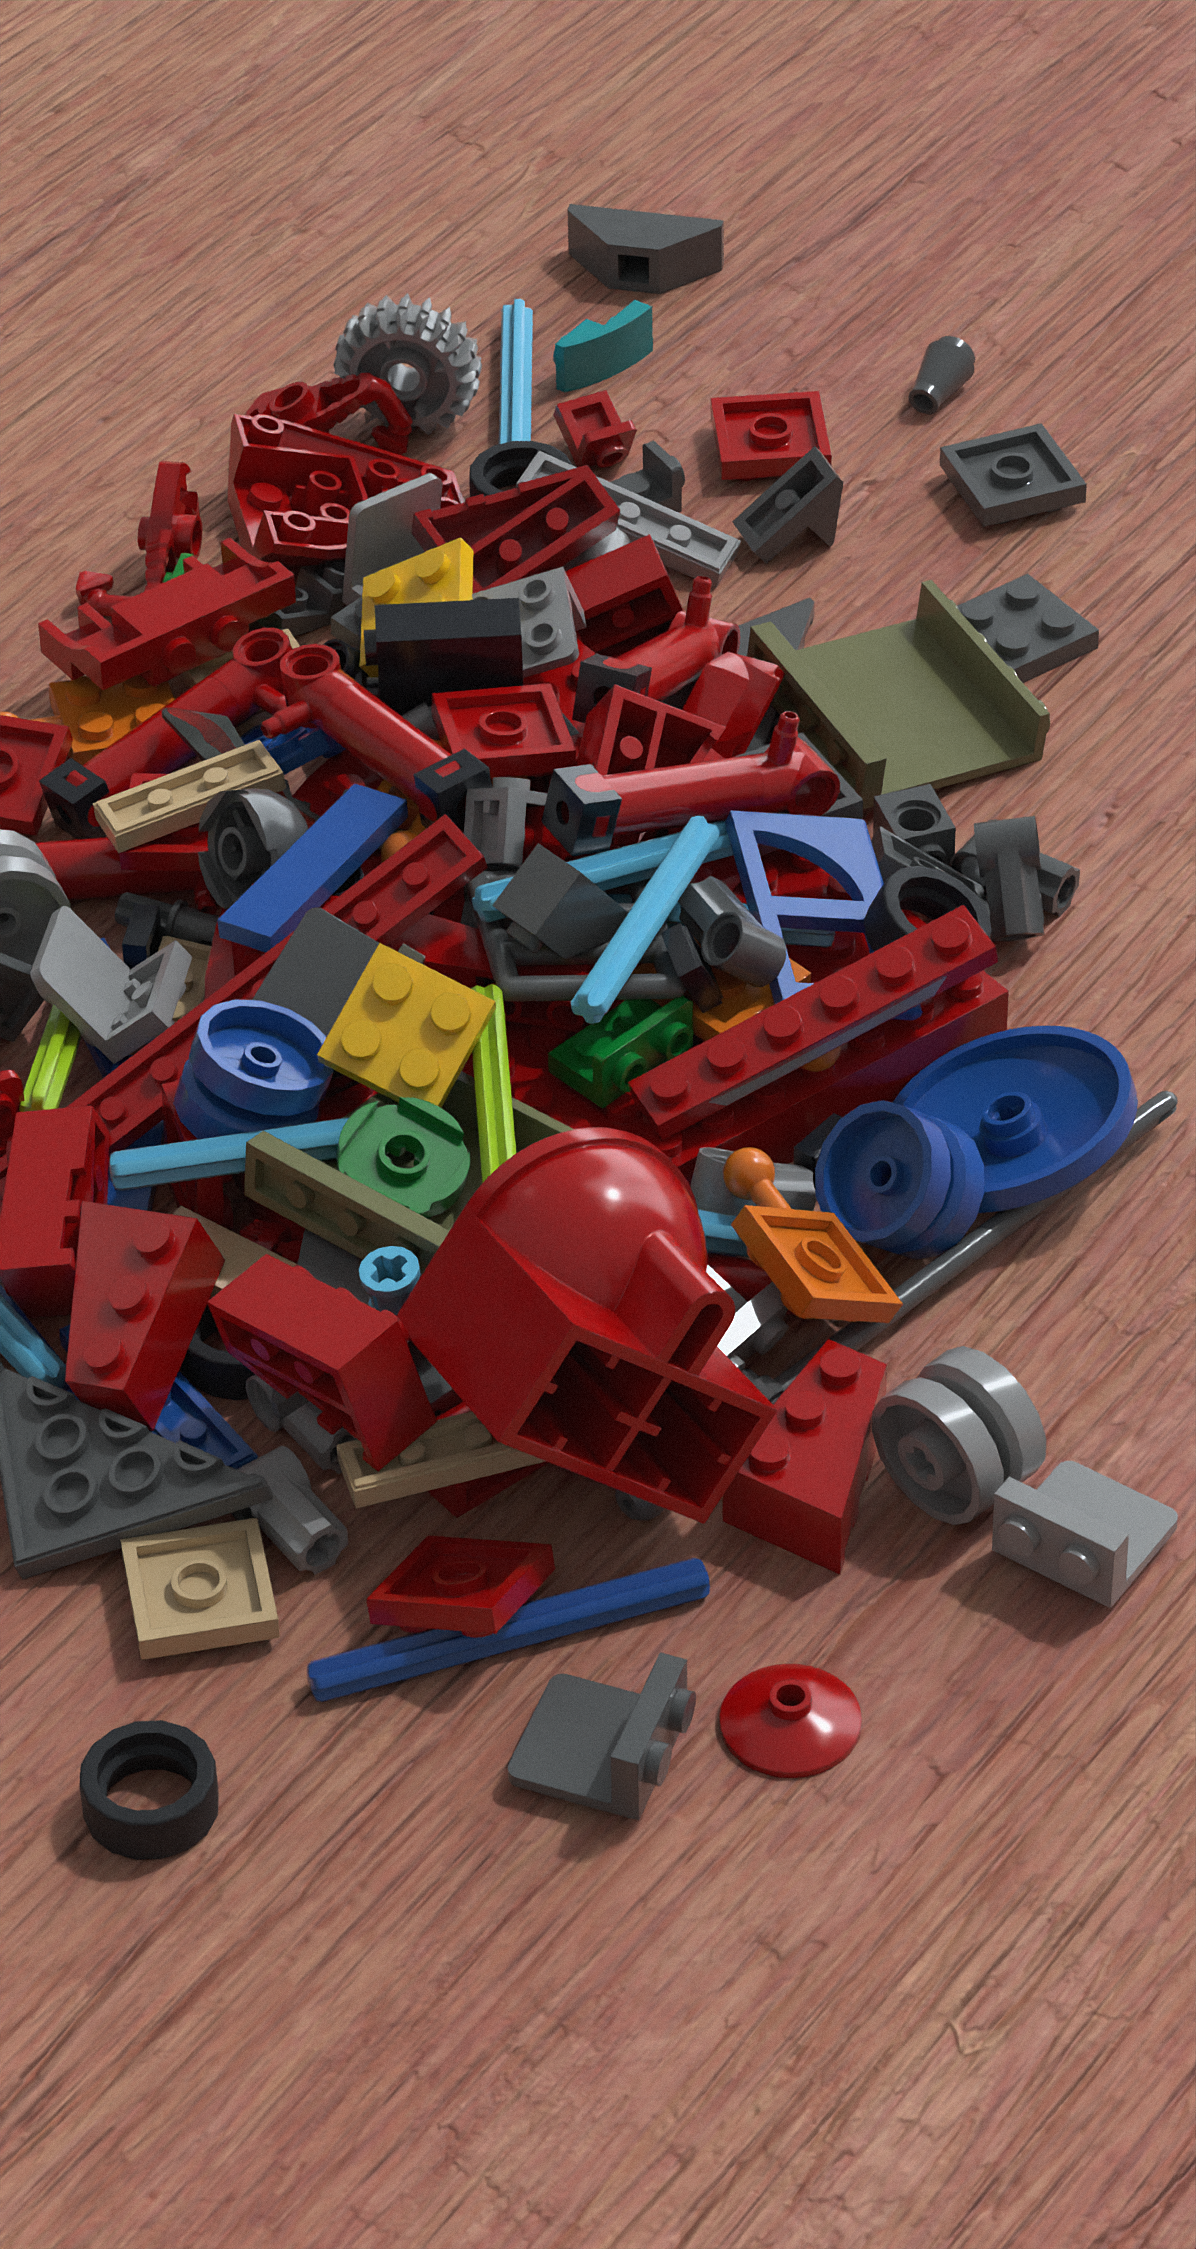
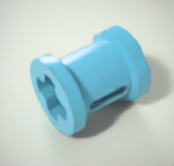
[359,1246,421,1315]

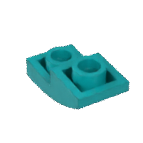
[553,300,653,392]

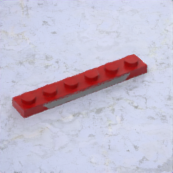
[628,905,998,1141]

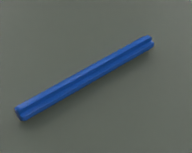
[307,1558,710,1702]

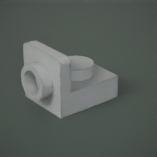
[464,777,548,866]

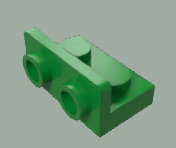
[548,995,693,1109]

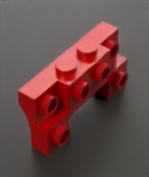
[38,538,296,690]

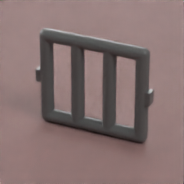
[466,871,687,1002]

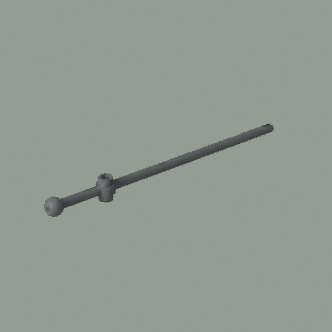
[615,1091,1178,1521]

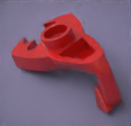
[245,372,413,455]
[75,461,203,617]

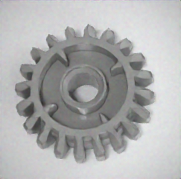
[334,293,482,436]

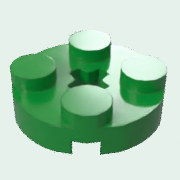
[336,1097,470,1220]

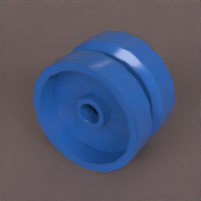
[173,999,334,1139]
[815,1100,985,1260]

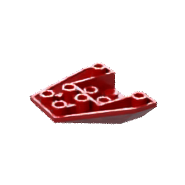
[227,414,465,571]

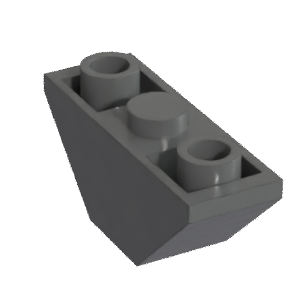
[567,204,724,294]

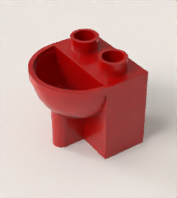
[396,1127,778,1524]

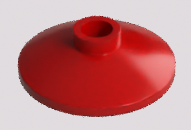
[720,1664,862,1778]

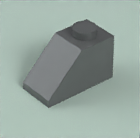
[492,843,628,960]

